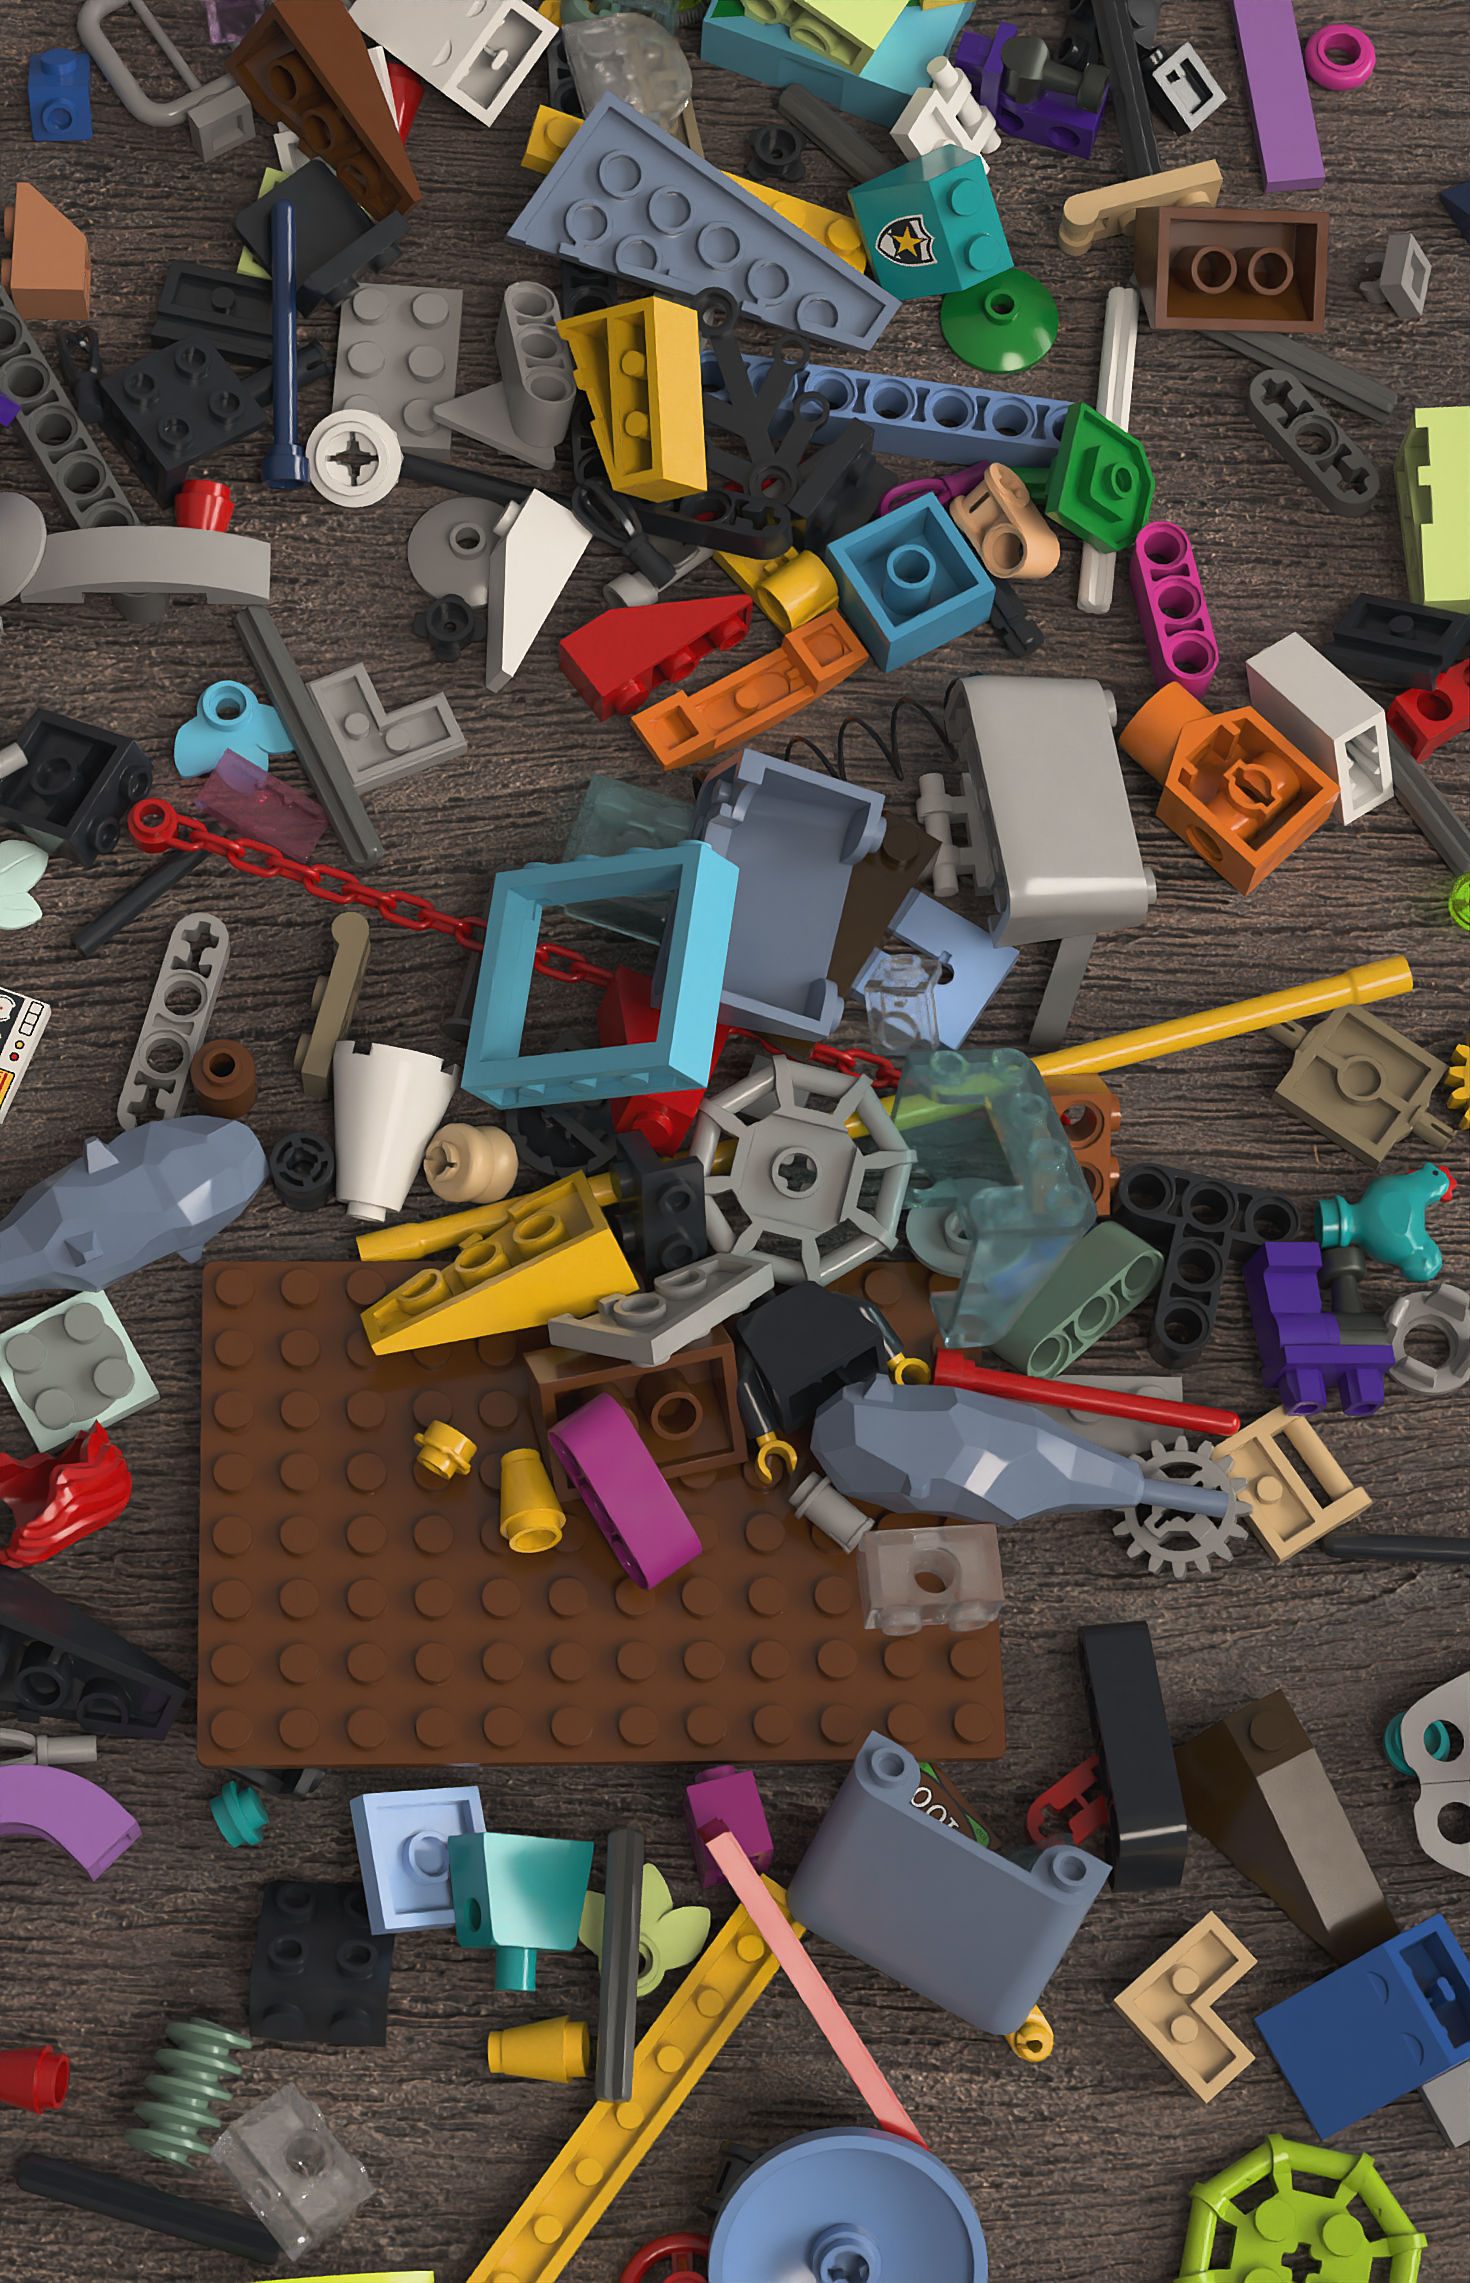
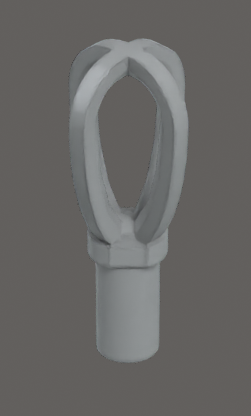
[0,1728,97,1767]

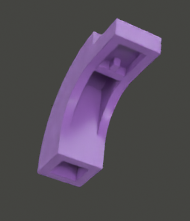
[0,1764,142,1882]

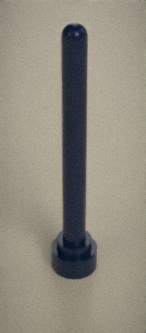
[261,198,310,490]

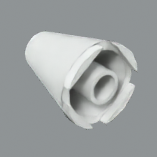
[333,1040,461,1223]

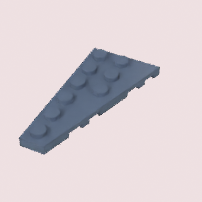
[503,89,902,356]

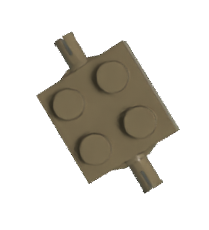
[1264,1005,1458,1170]

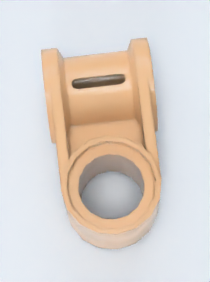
[949,462,1060,579]

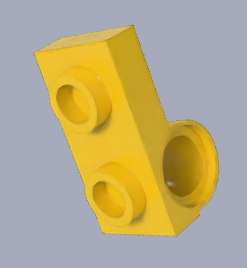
[713,546,839,635]

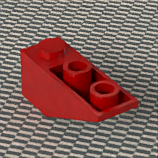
[559,594,753,723]

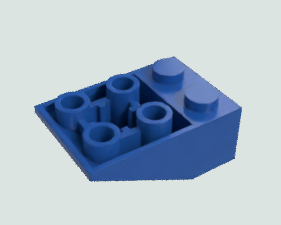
[1253,1913,1470,2141]

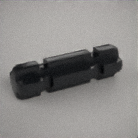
[972,550,1045,658]

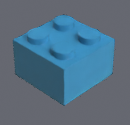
[824,491,996,674]

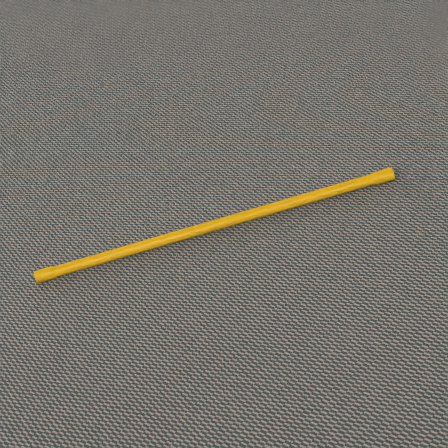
[356,955,1413,1261]

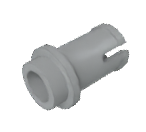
[788,1471,875,1554]

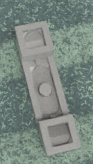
[20,526,271,605]

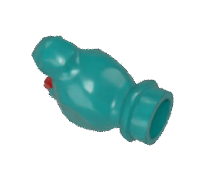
[1314,1162,1457,1283]

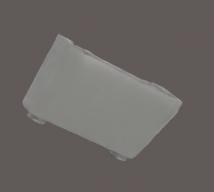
[943,675,1157,949]

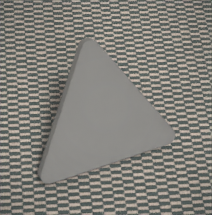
[432,381,555,470]

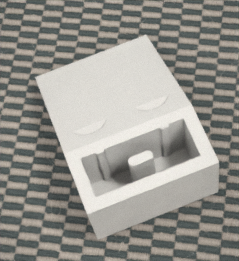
[348,0,559,127]

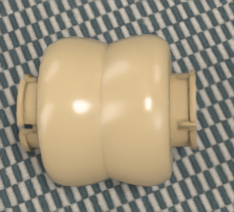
[424,1123,519,1204]

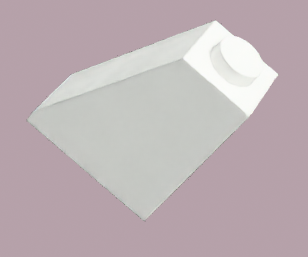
[1245,632,1394,826]

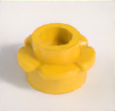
[414,1420,477,1480]

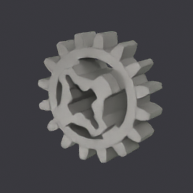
[1110,1435,1253,1580]

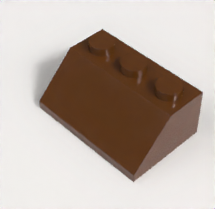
[1133,206,1330,333]
[523,1323,749,1503]

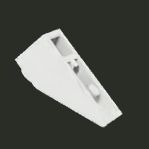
[486,488,593,693]

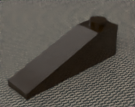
[750,810,942,1064]
[1173,1689,1401,1968]

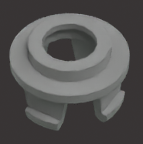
[1382,1283,1470,1395]

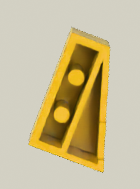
[555,296,707,503]

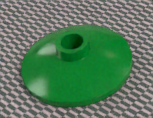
[940,268,1059,375]

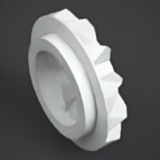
[305,408,404,507]

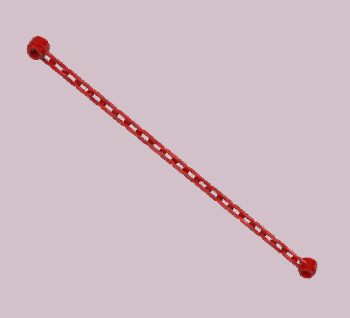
[127,798,1071,1146]

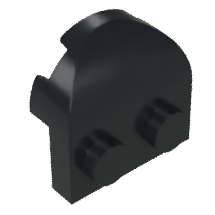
[506,1030,618,1180]

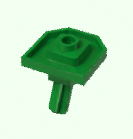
[1008,402,1156,554]

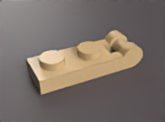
[1057,159,1223,256]

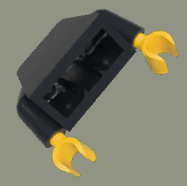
[734,1281,931,1484]

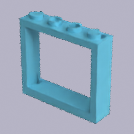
[461,840,739,1110]

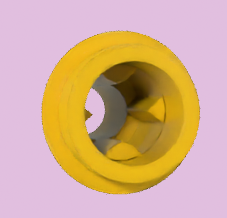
[500,1448,566,1553]
[488,2015,590,2084]

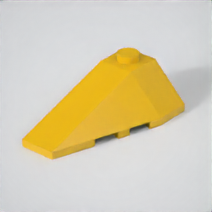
[360,1169,640,1356]

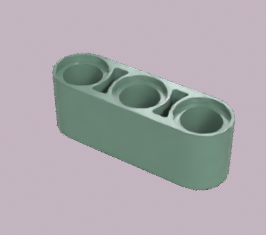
[985,1221,1165,1380]

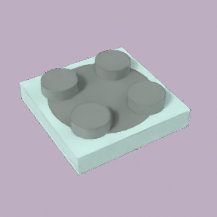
[0,1290,161,1455]

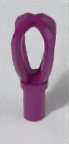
[876,460,991,519]

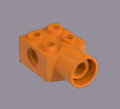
[1118,681,1341,897]

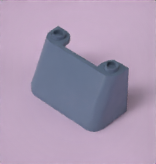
[650,748,887,1042]
[786,1730,1112,2035]

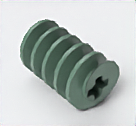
[123,2016,253,2173]

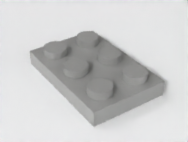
[332,282,464,461]

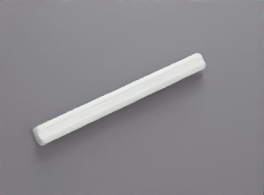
[1077,286,1140,615]

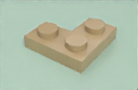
[1111,1911,1258,2107]

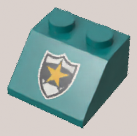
[847,143,1014,301]

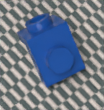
[28,49,93,141]

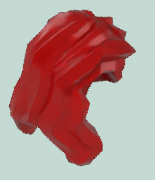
[0,1419,132,1569]

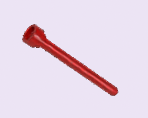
[929,1347,1240,1436]

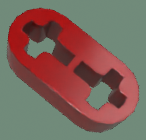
[1023,1754,1108,1854]

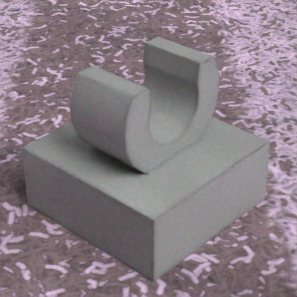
[1359,233,1432,318]

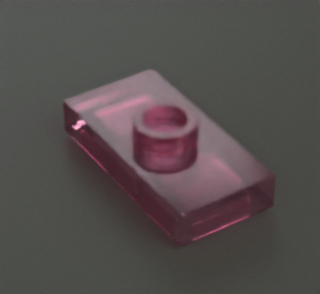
[193,748,330,865]

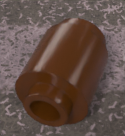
[190,1039,259,1120]

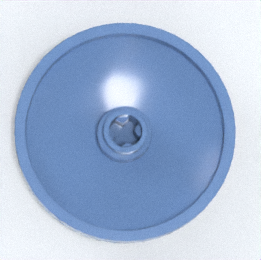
[708,2126,988,2283]

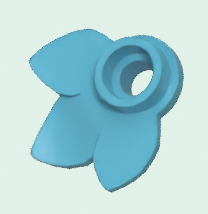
[174,680,295,798]

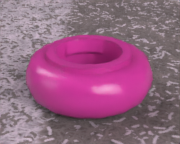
[1304,24,1376,91]

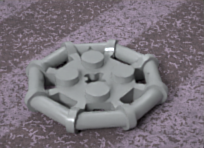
[688,1054,918,1287]

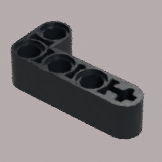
[1077,1620,1188,1893]

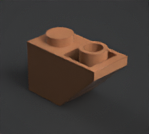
[1,182,92,320]

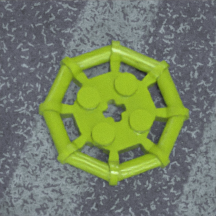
[1173,2133,1428,2283]

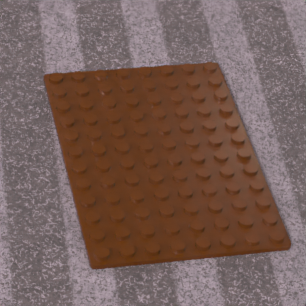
[197,1261,1007,1770]

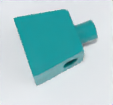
[448,1832,594,1992]

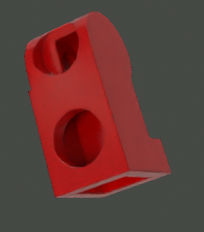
[1385,658,1470,764]

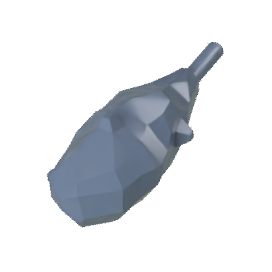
[0,1115,271,1298]
[810,1373,1229,1527]

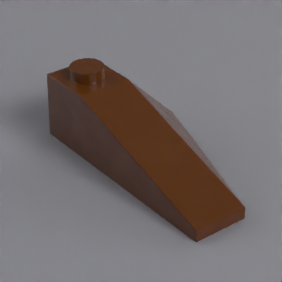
[224,0,423,222]

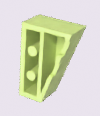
[1393,406,1470,615]

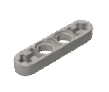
[117,912,230,1133]

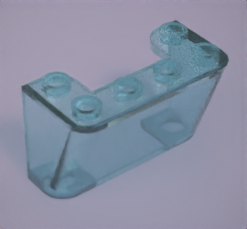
[880,1048,1098,1349]

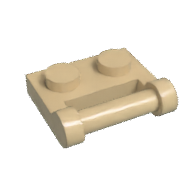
[1211,1404,1373,1566]

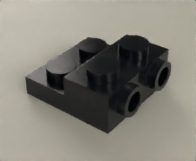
[0,707,154,867]

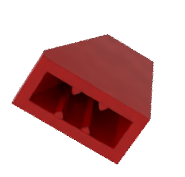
[596,965,732,1159]

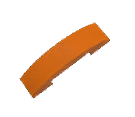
[630,608,869,771]

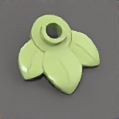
[578,1863,711,1998]

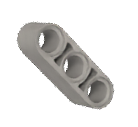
[495,281,576,448]

